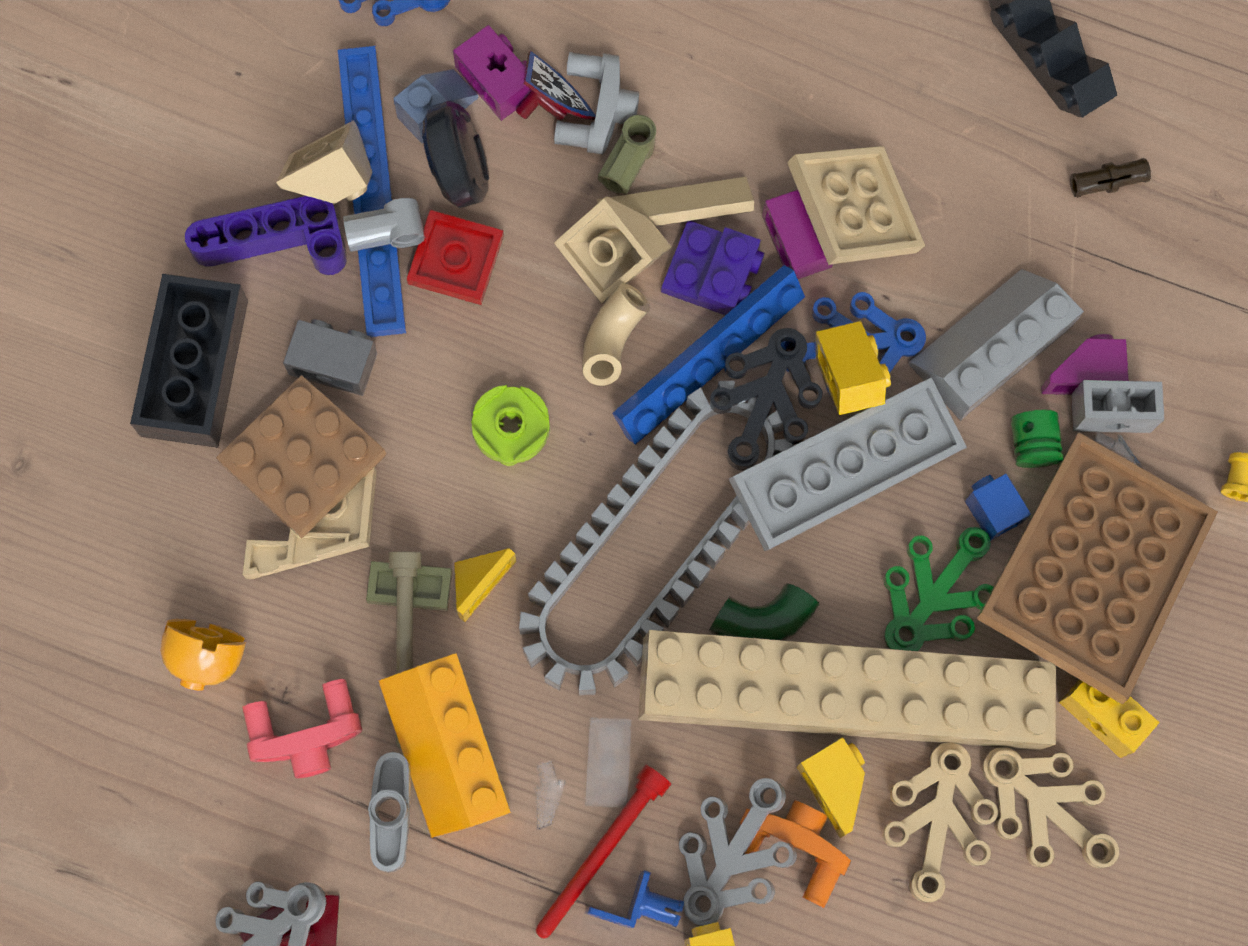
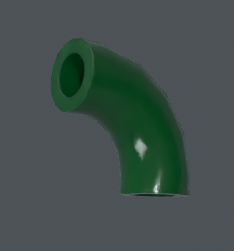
[709,583,819,640]

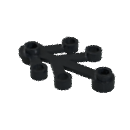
[709,328,823,471]

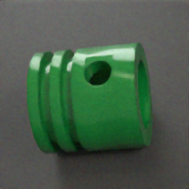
[1011,410,1064,468]

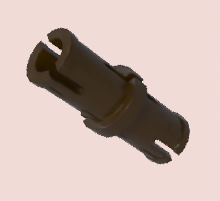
[1070,158,1151,198]

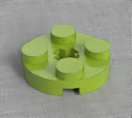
[471,385,550,466]

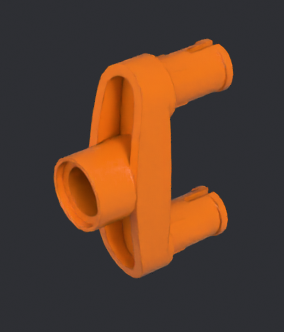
[739,800,851,908]

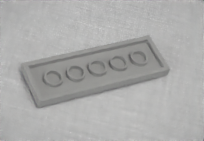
[729,377,967,551]

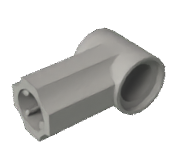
[343,198,425,252]

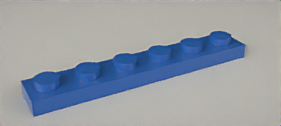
[612,265,805,445]

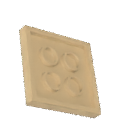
[787,146,925,265]

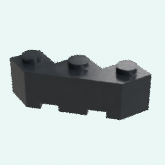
[989,0,1118,118]

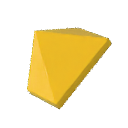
[454,548,516,622]

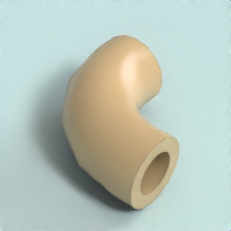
[582,283,650,386]

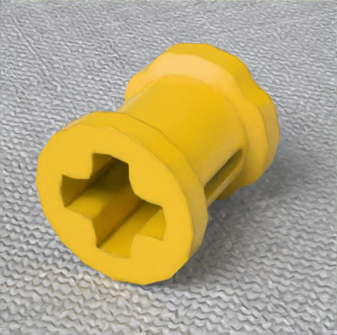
[1220,452,1248,502]

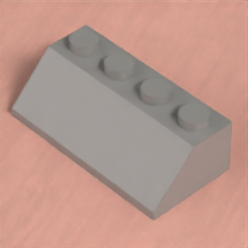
[909,269,1084,421]

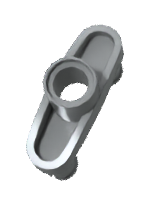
[554,52,639,155]
[368,752,411,873]

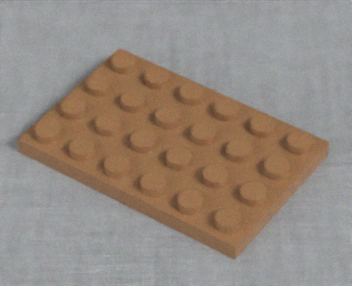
[977,432,1218,705]

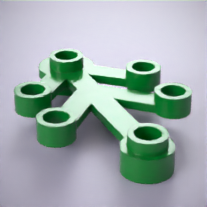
[883,527,993,651]

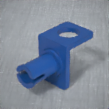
[585,870,684,928]

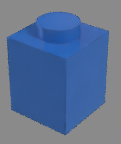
[965,474,1031,540]

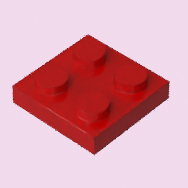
[407,210,504,305]

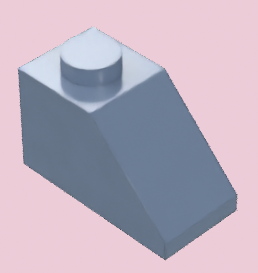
[393,69,478,143]

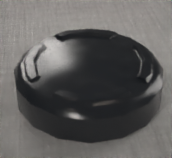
[422,101,489,208]

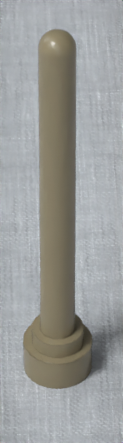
[389,552,421,748]

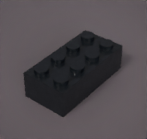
[130,274,248,448]

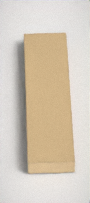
[597,177,754,226]

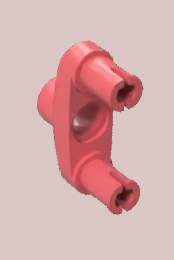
[242,679,362,779]

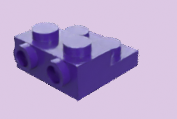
[661,221,765,315]

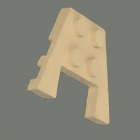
[243,467,377,579]

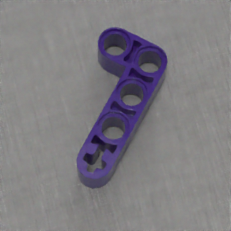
[185,196,347,275]

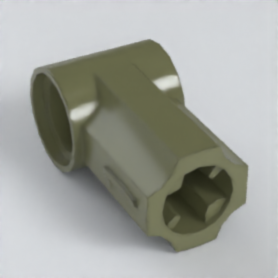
[598,115,656,195]

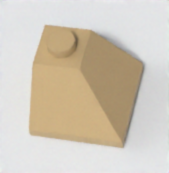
[276,120,373,204]
[554,197,671,303]

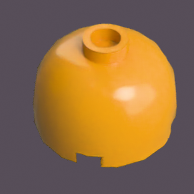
[160,619,246,691]

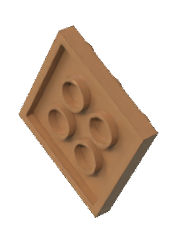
[216,375,387,539]

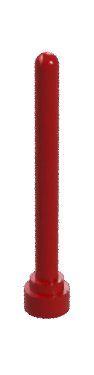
[536,764,672,939]

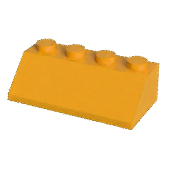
[378,653,511,838]

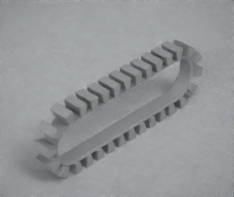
[519,381,794,695]

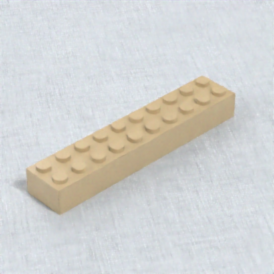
[638,630,1056,750]

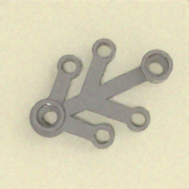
[679,778,797,925]
[216,882,326,946]

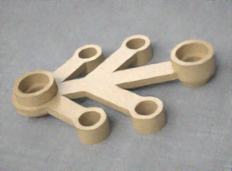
[882,742,998,903]
[983,747,1119,868]

